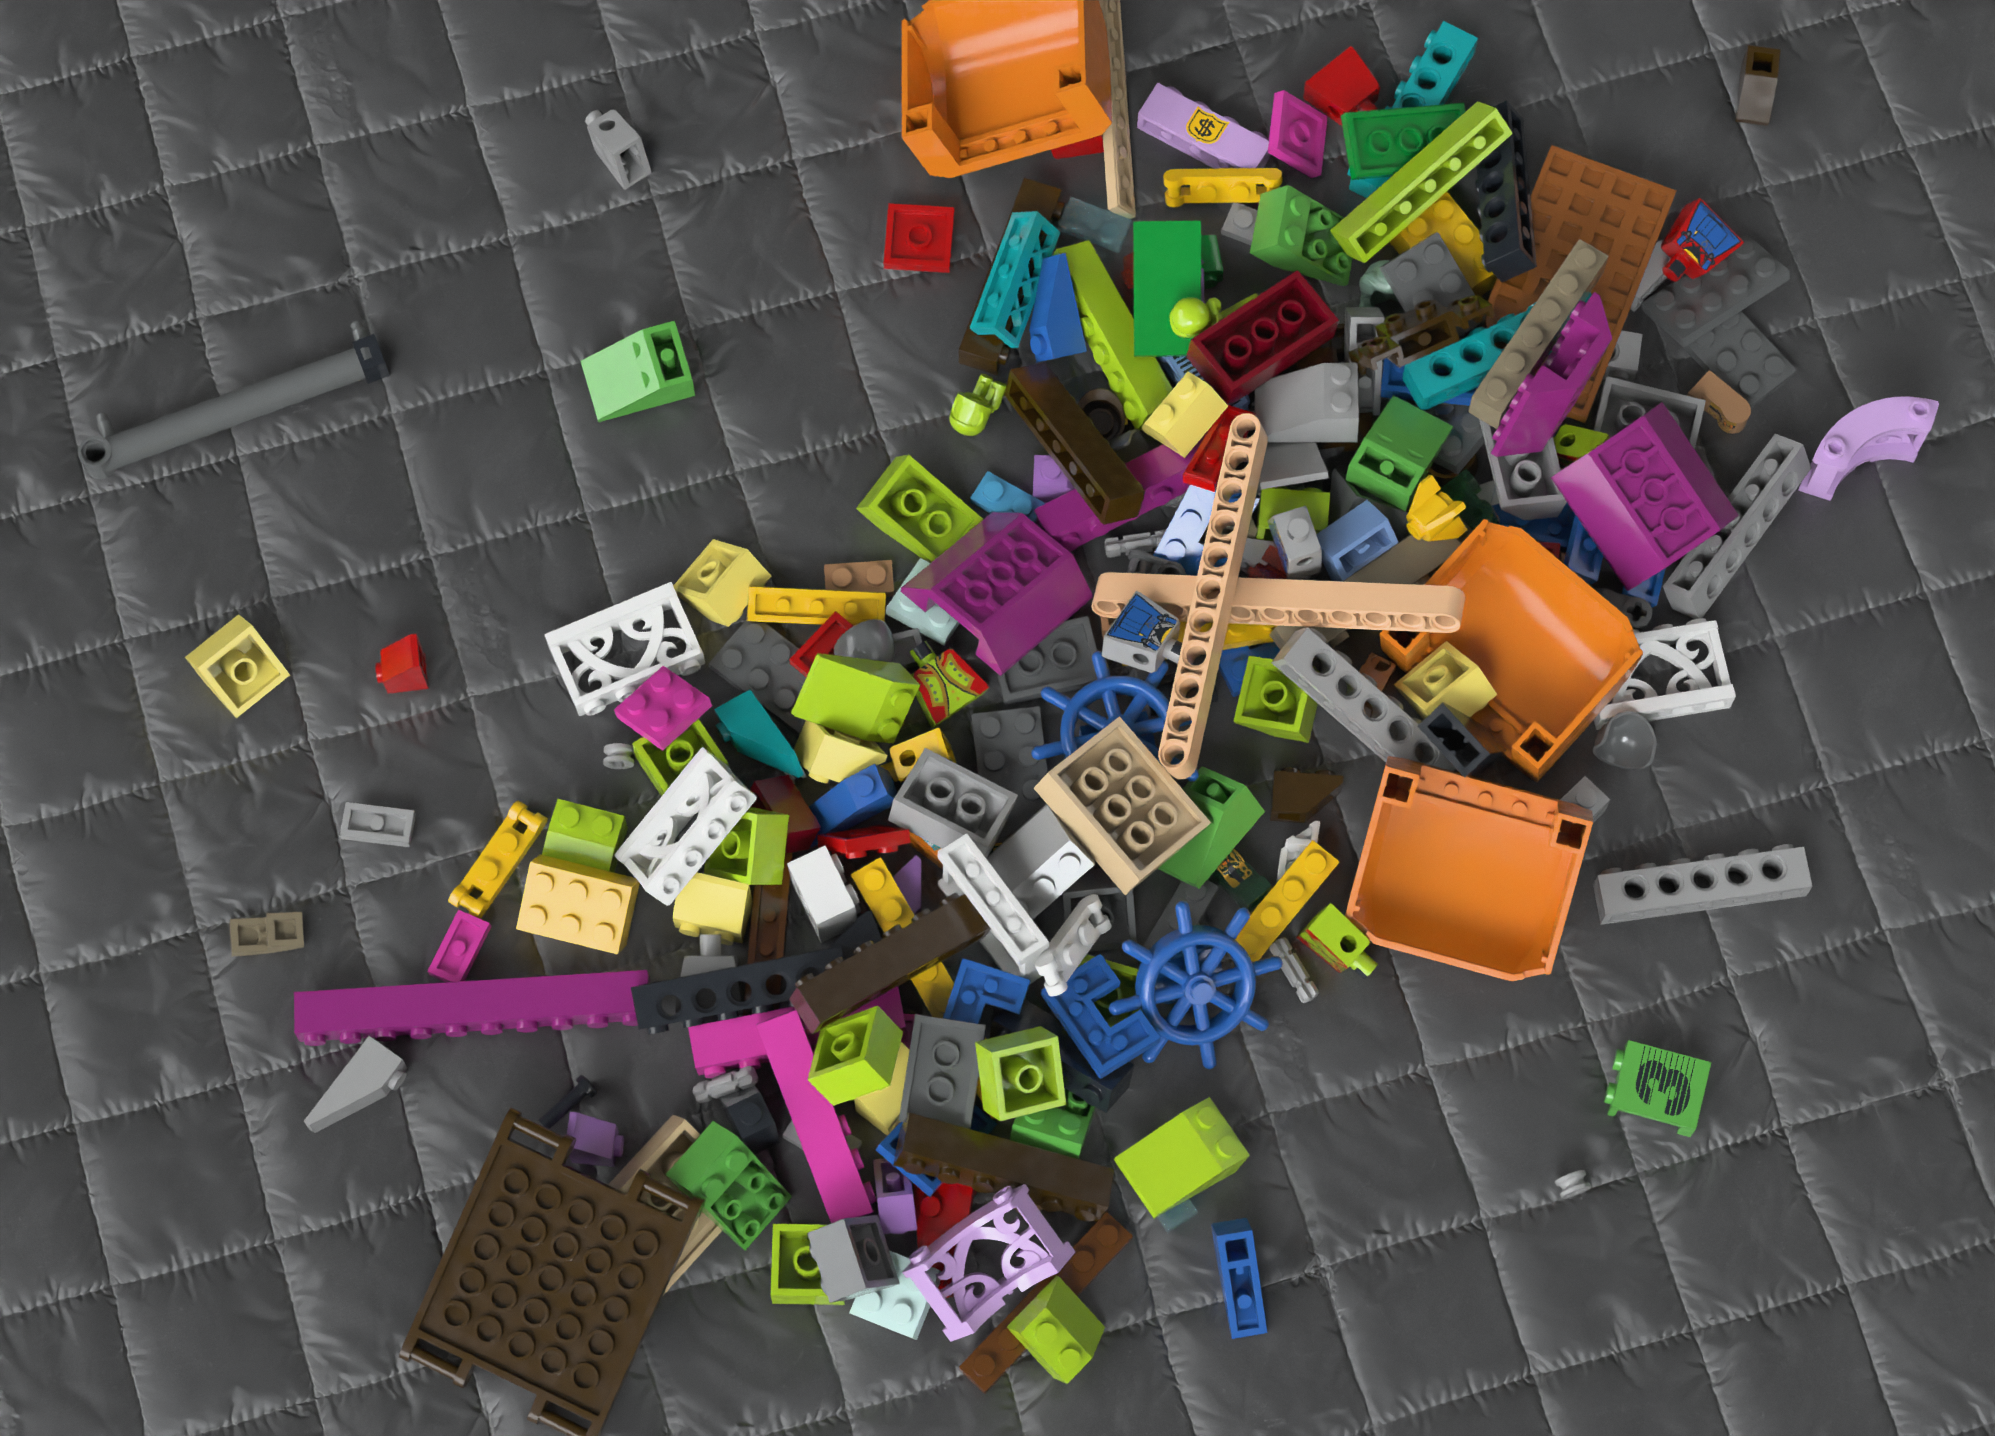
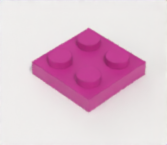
[1268,90,1328,178]
[614,666,712,751]

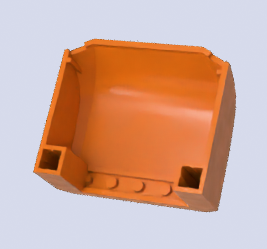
[902,0,1112,178]
[1380,519,1643,782]
[1345,756,1593,981]

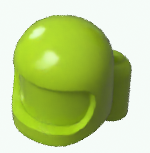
[1170,297,1224,338]
[949,374,1007,436]

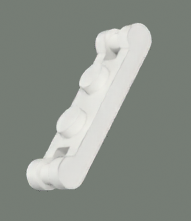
[1035,894,1112,996]

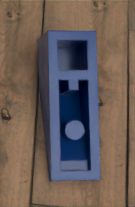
[1029,253,1087,363]
[809,764,898,848]
[1211,1218,1267,1339]

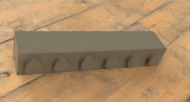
[1468,239,1609,429]
[1269,535,1461,663]

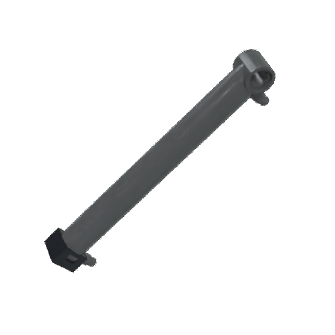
[78,320,390,480]

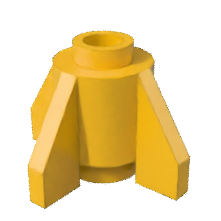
[1406,475,1468,541]

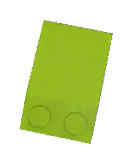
[856,454,984,563]
[791,653,920,744]
[542,799,628,872]
[1114,1097,1250,1218]

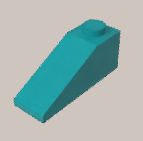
[714,689,804,778]

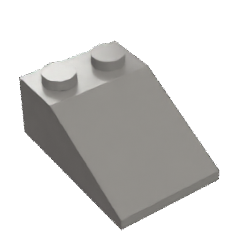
[1255,363,1359,442]
[1244,442,1328,489]

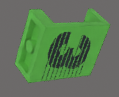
[1604,1040,1711,1137]

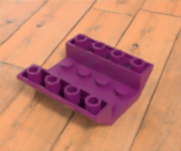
[1491,292,1612,457]
[1550,402,1739,591]
[900,512,1093,676]

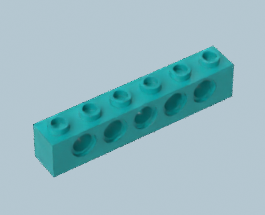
[1347,21,1478,198]
[1402,292,1592,411]

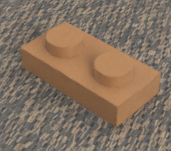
[824,560,894,597]

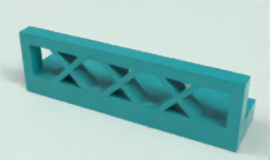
[970,211,1060,348]

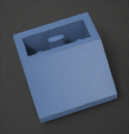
[1316,500,1399,582]

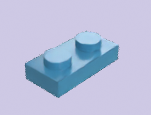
[970,471,1046,524]

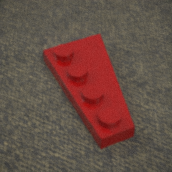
[913,1183,977,1298]

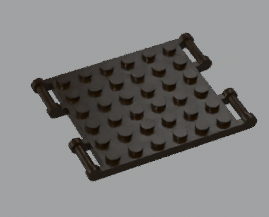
[399,1108,706,1436]

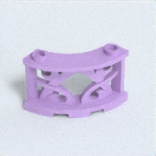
[1798,397,1939,501]
[902,1184,1075,1342]

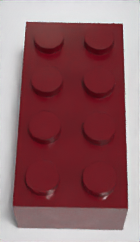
[1186,270,1339,405]

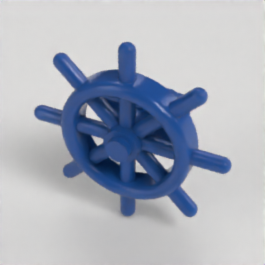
[1031,651,1199,781]
[1109,901,1283,1069]

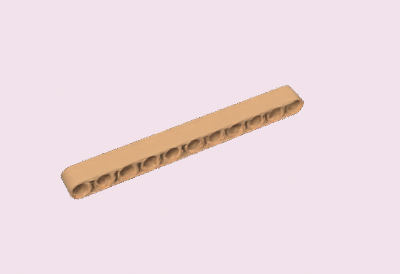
[1158,413,1268,779]
[1092,572,1466,633]

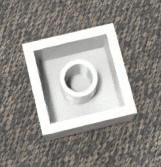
[787,846,861,943]

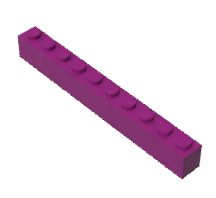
[294,970,650,1046]

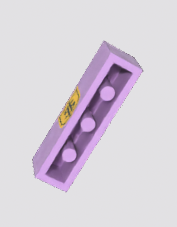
[1137,83,1271,169]

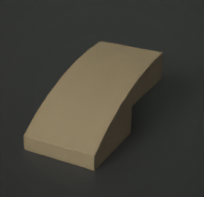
[229,912,304,957]

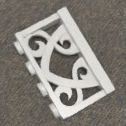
[545,582,705,716]
[1594,618,1736,730]
[614,747,756,906]
[938,833,1049,984]

